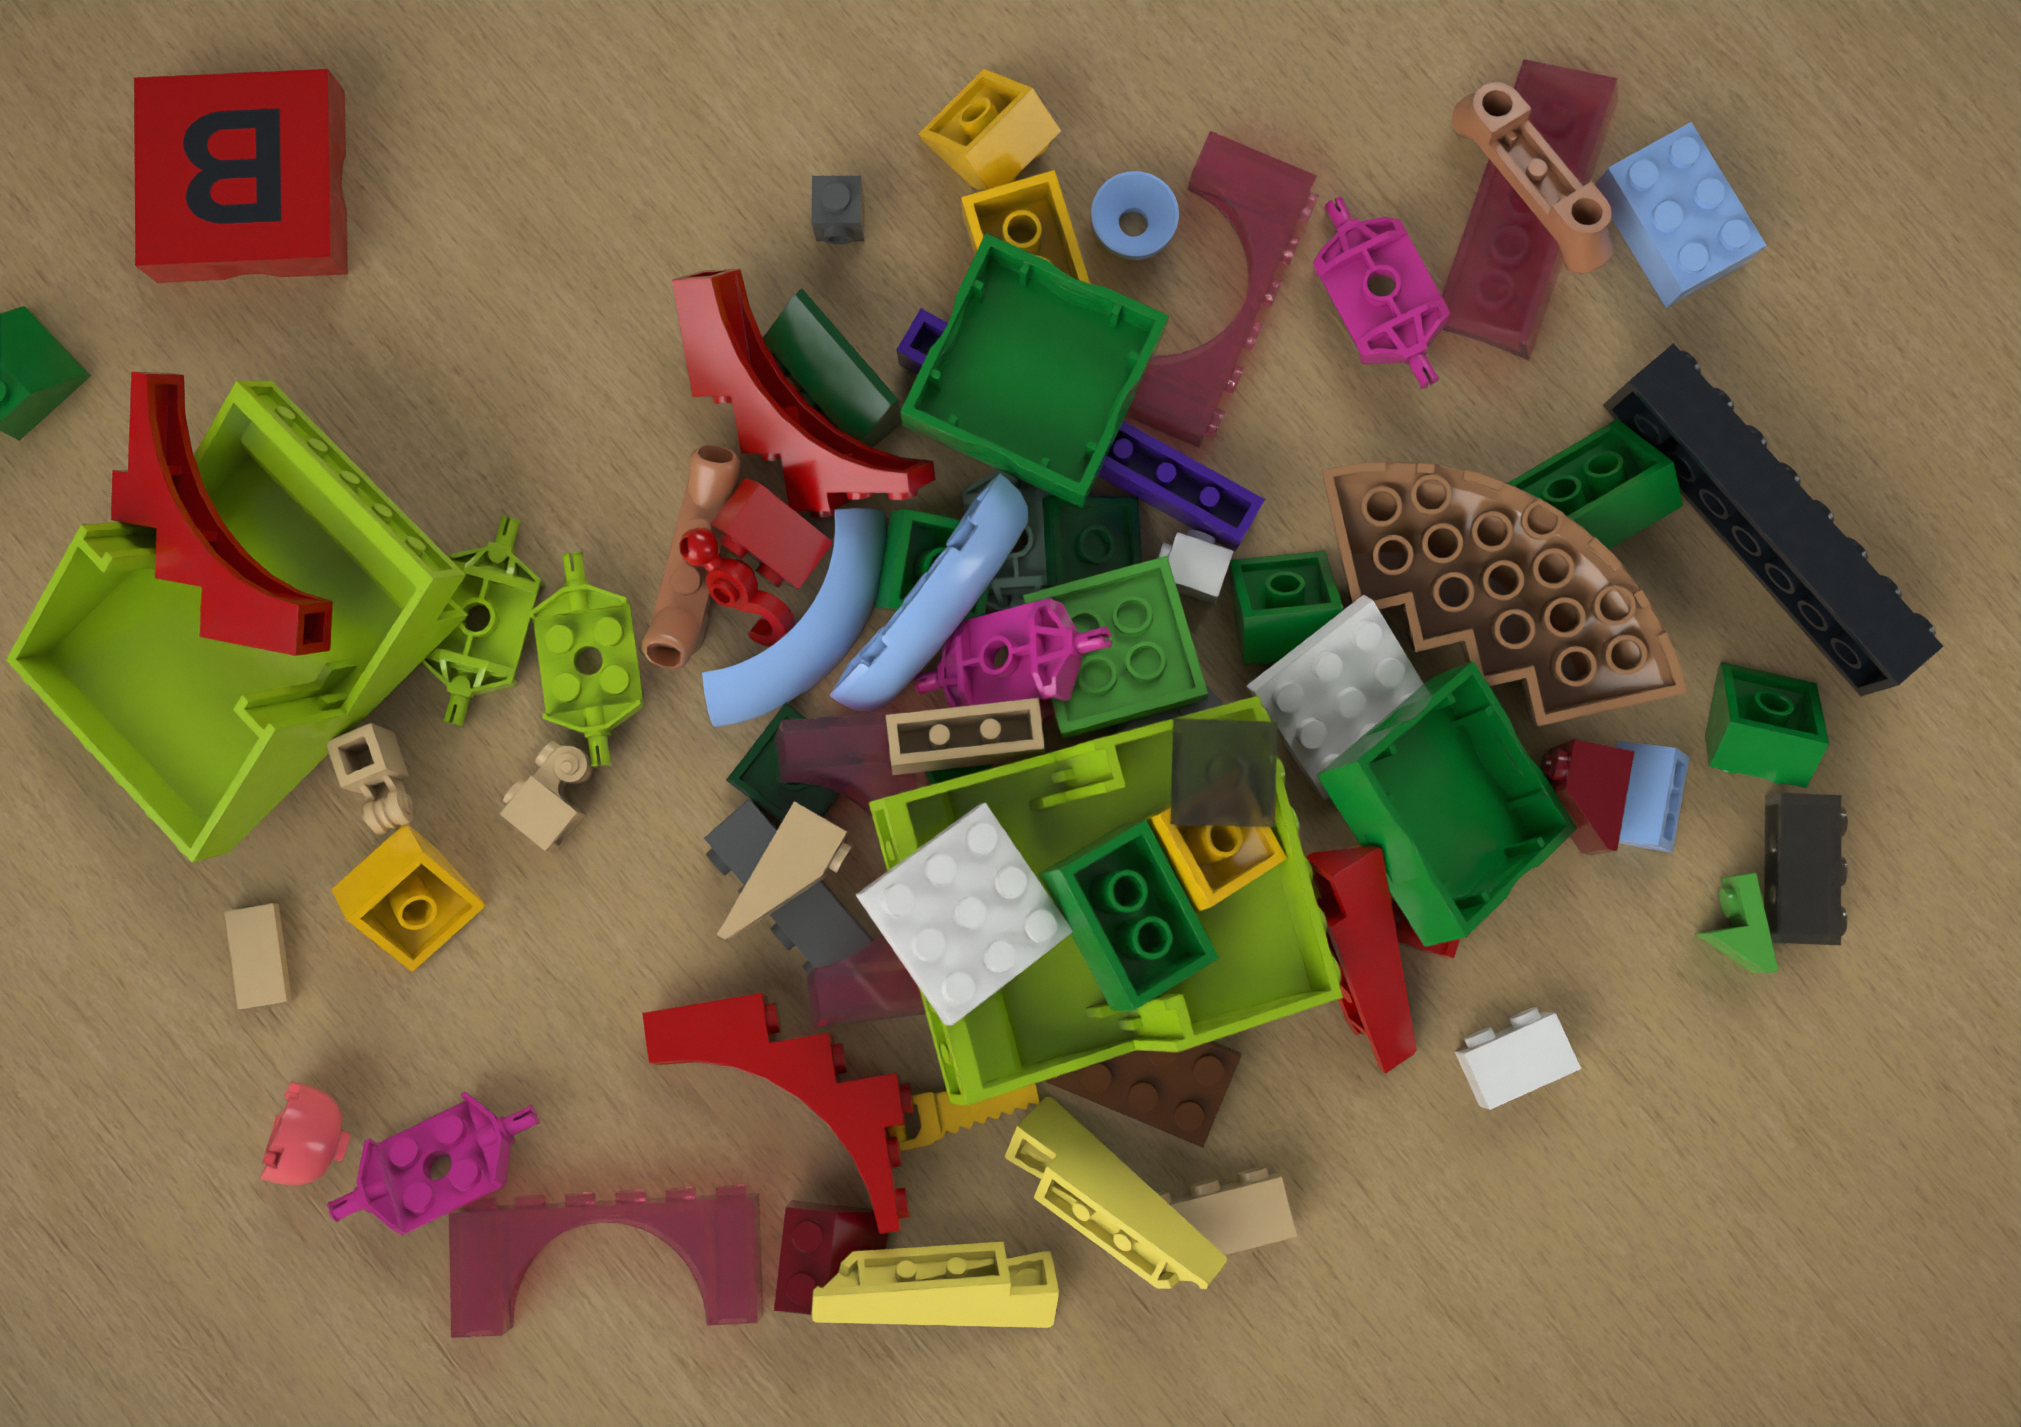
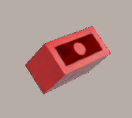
[710,478,834,590]

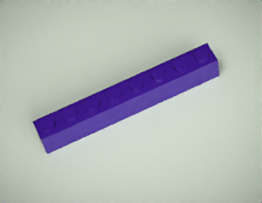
[896,308,1265,552]

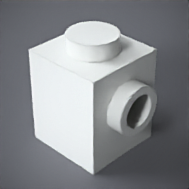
[1158,530,1233,604]

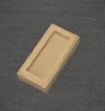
[224,903,292,1010]

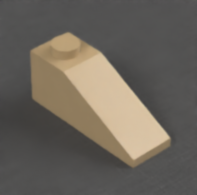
[717,801,852,940]

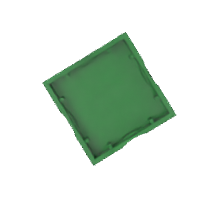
[900,233,1169,508]
[1317,661,1578,947]

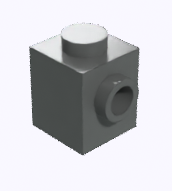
[812,176,864,245]

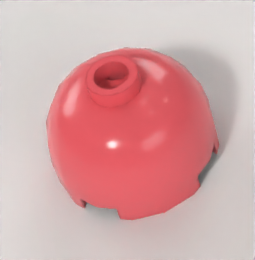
[259,1081,350,1186]

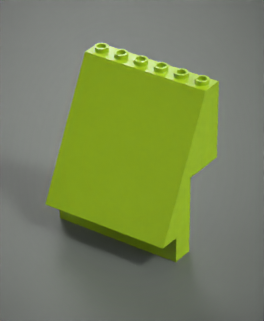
[6,380,468,863]
[869,696,1343,1106]

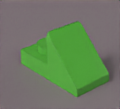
[1695,873,1779,973]

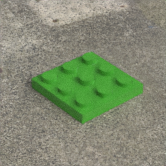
[1023,556,1208,739]

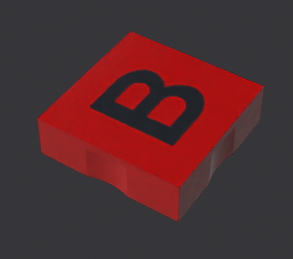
[134,69,348,283]

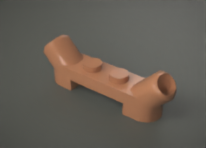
[1452,82,1614,274]
[642,444,740,669]

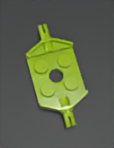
[421,515,546,727]
[528,552,645,768]

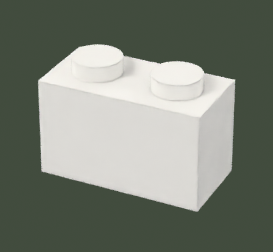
[1454,1007,1581,1110]

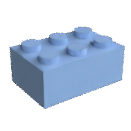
[1595,122,1767,308]

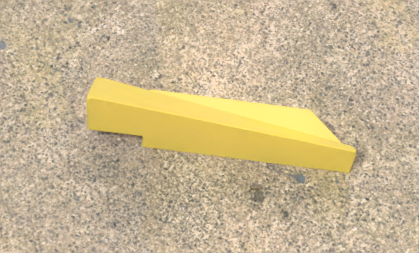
[1005,1097,1227,1289]
[812,1241,1059,1328]

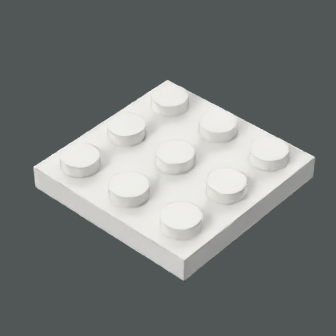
[1246,595,1424,800]
[856,803,1073,1026]

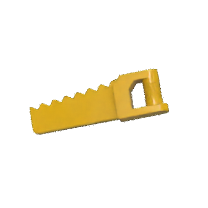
[888,1083,1040,1151]

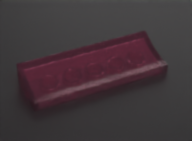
[1442,59,1618,361]

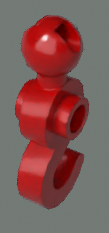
[679,528,795,647]

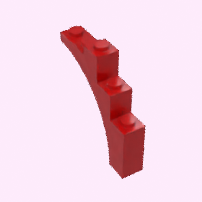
[672,269,936,518]
[111,372,333,656]
[642,993,914,1234]

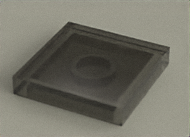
[1170,718,1277,827]

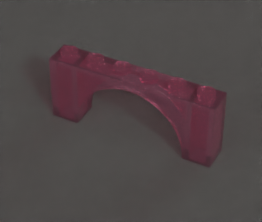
[1126,131,1319,448]
[775,711,926,1028]
[449,1185,763,1338]

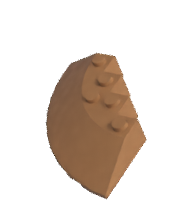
[1321,461,1688,727]

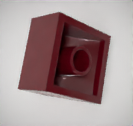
[1539,739,1635,855]
[774,1200,888,1315]

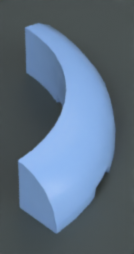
[829,473,1028,712]
[702,508,888,728]

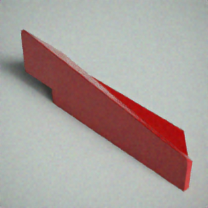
[1306,846,1417,1074]

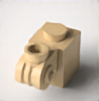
[326,723,413,835]
[500,740,593,853]

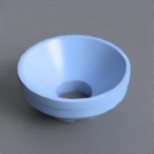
[1091,171,1179,260]

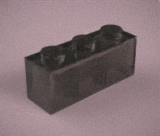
[1764,793,1848,946]

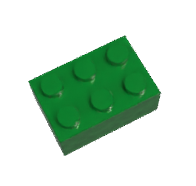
[1039,819,1219,1011]

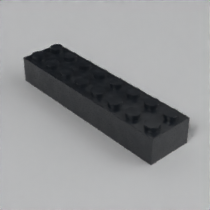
[1603,343,1944,697]

